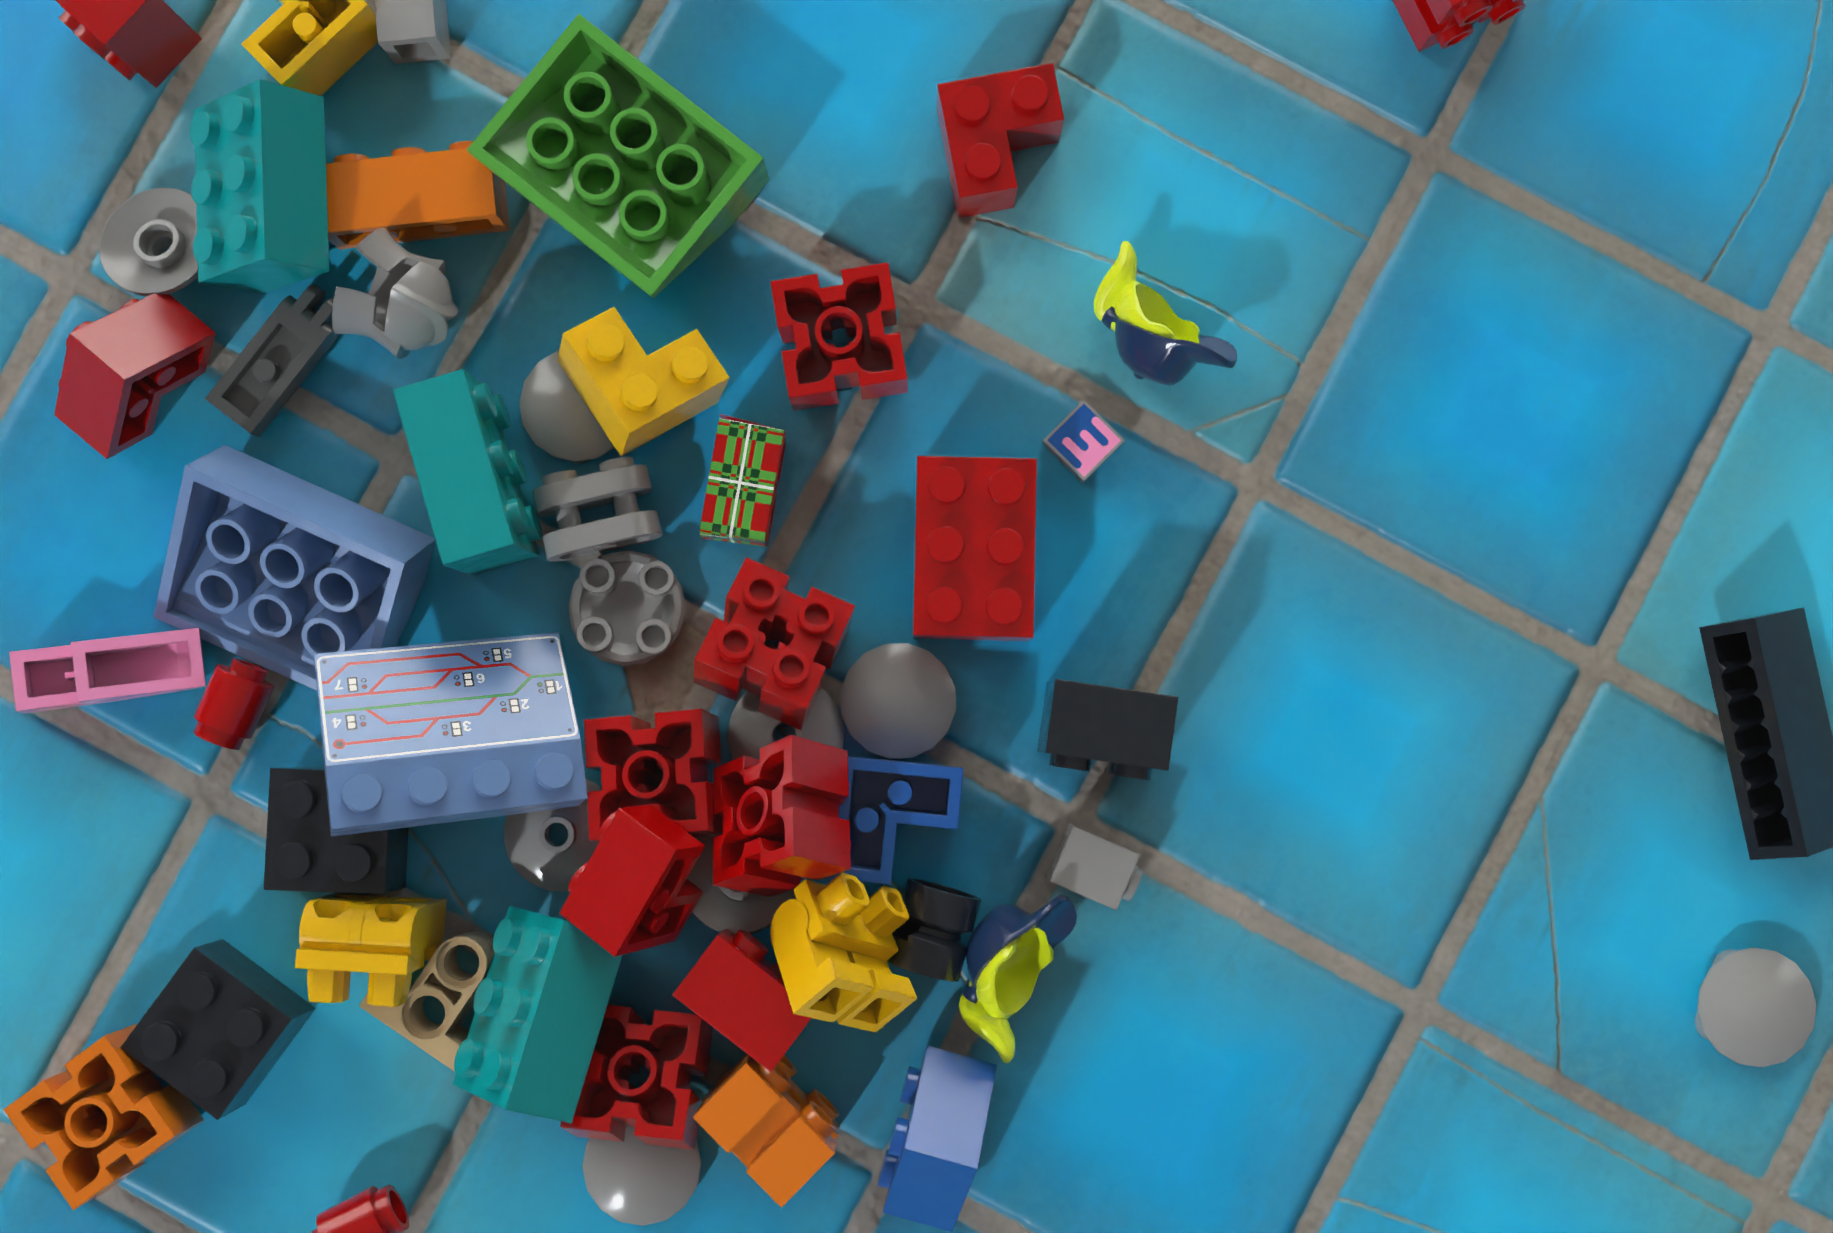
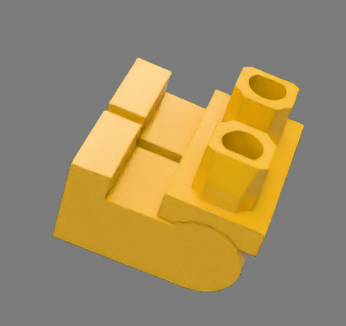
[770,872,917,1033]
[295,892,447,1007]

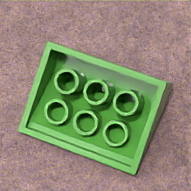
[467,14,770,298]

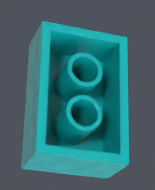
[190,79,329,294]
[393,369,543,576]
[452,906,622,1123]

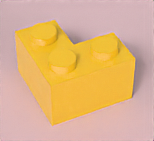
[241,0,378,96]
[557,307,730,457]

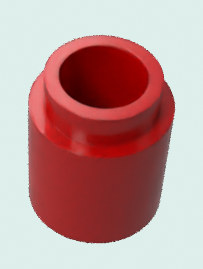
[193,658,275,750]
[311,1185,409,1233]

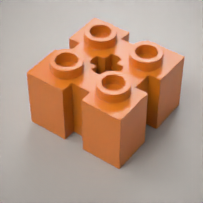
[3,1023,204,1210]
[693,1053,840,1208]

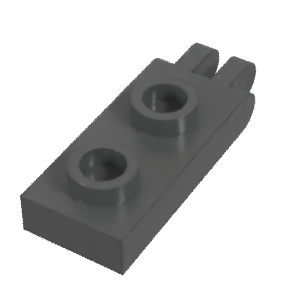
[205,284,338,437]

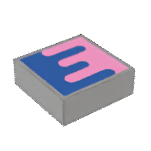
[1042,400,1125,484]

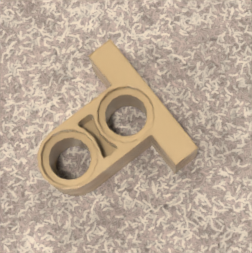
[359,930,494,1072]

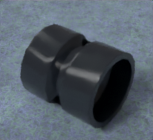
[887,878,981,982]

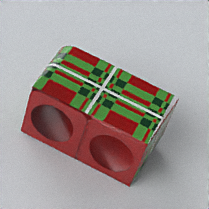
[700,414,787,547]

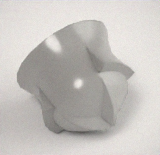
[332,228,458,359]

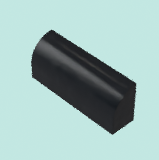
[1699,607,1833,860]

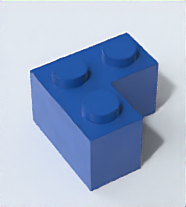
[830,756,964,884]
[877,1046,997,1232]

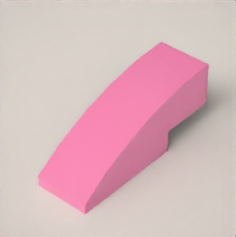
[9,628,206,714]

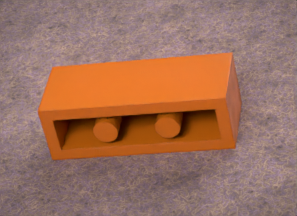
[326,141,510,249]

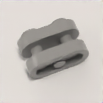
[532,457,663,562]

